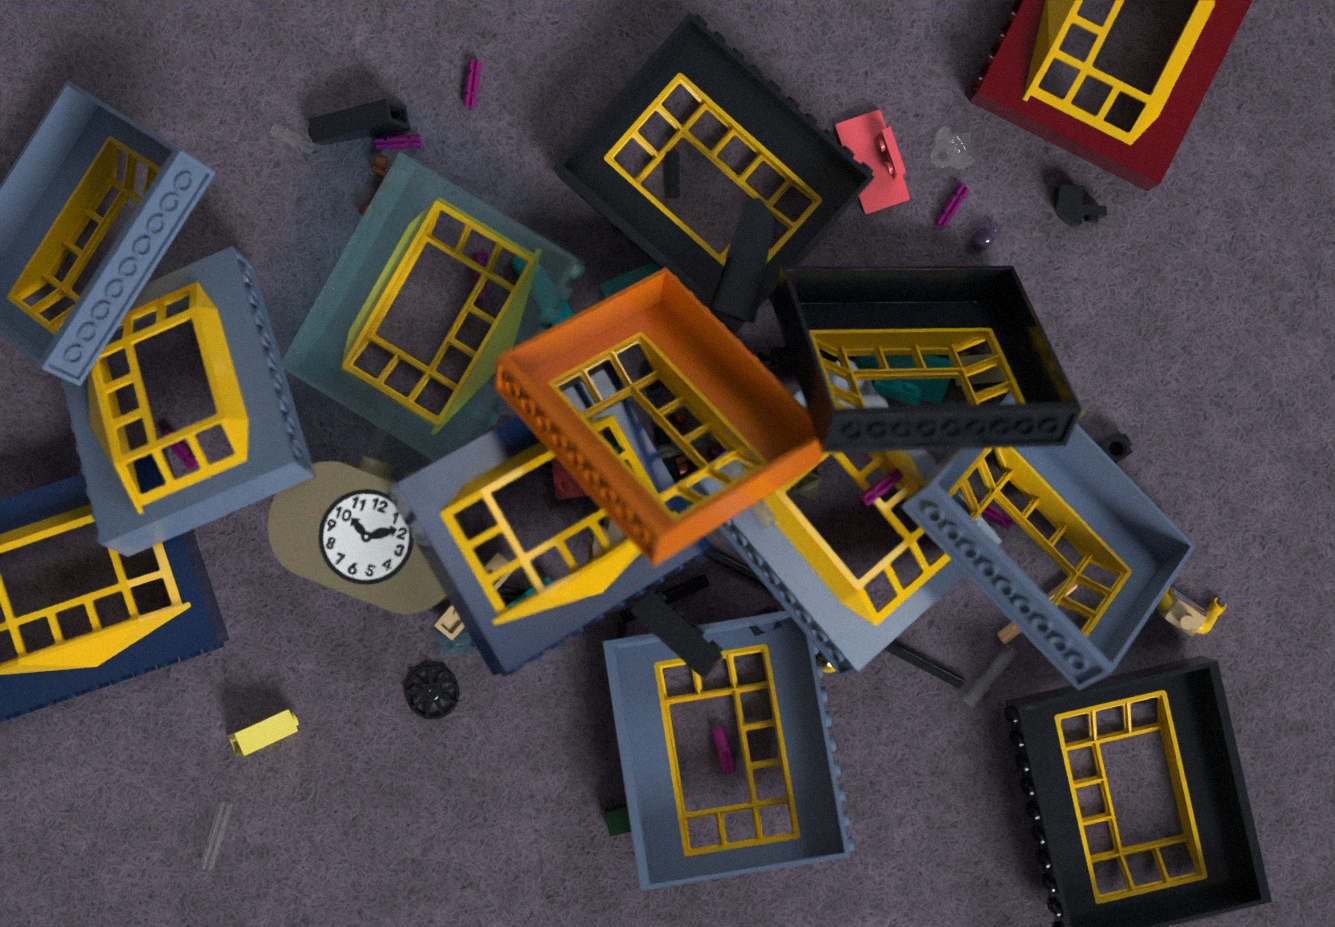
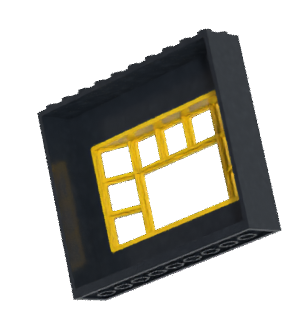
[552,13,874,335]
[772,266,1082,453]
[1004,656,1272,927]

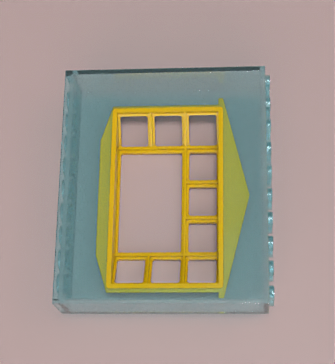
[282,152,586,462]

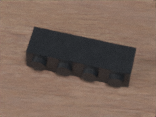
[630,589,724,680]

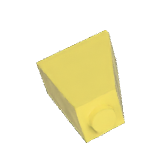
[227,709,299,757]

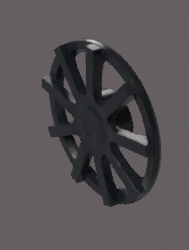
[405,666,460,720]

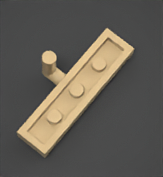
[434,551,515,640]

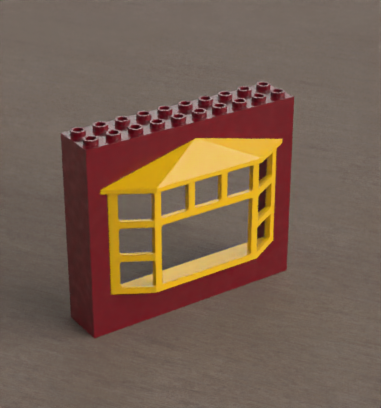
[969,0,1253,192]

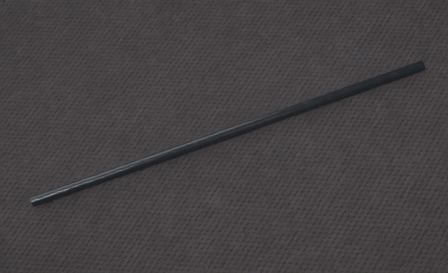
[537,461,965,689]

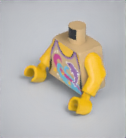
[1156,576,1227,636]

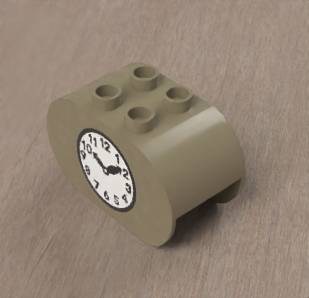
[268,454,475,614]

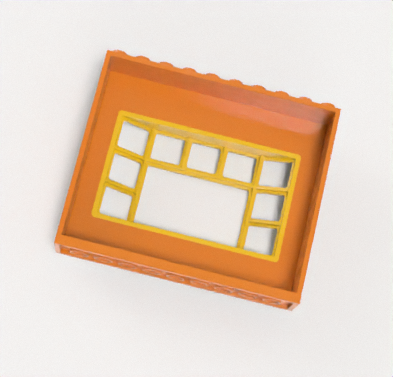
[494,267,823,567]

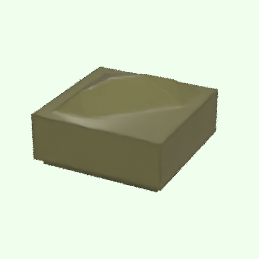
[792,472,822,500]

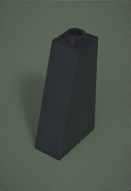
[308,99,410,145]

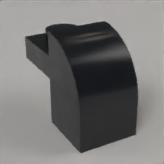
[1054,184,1107,227]

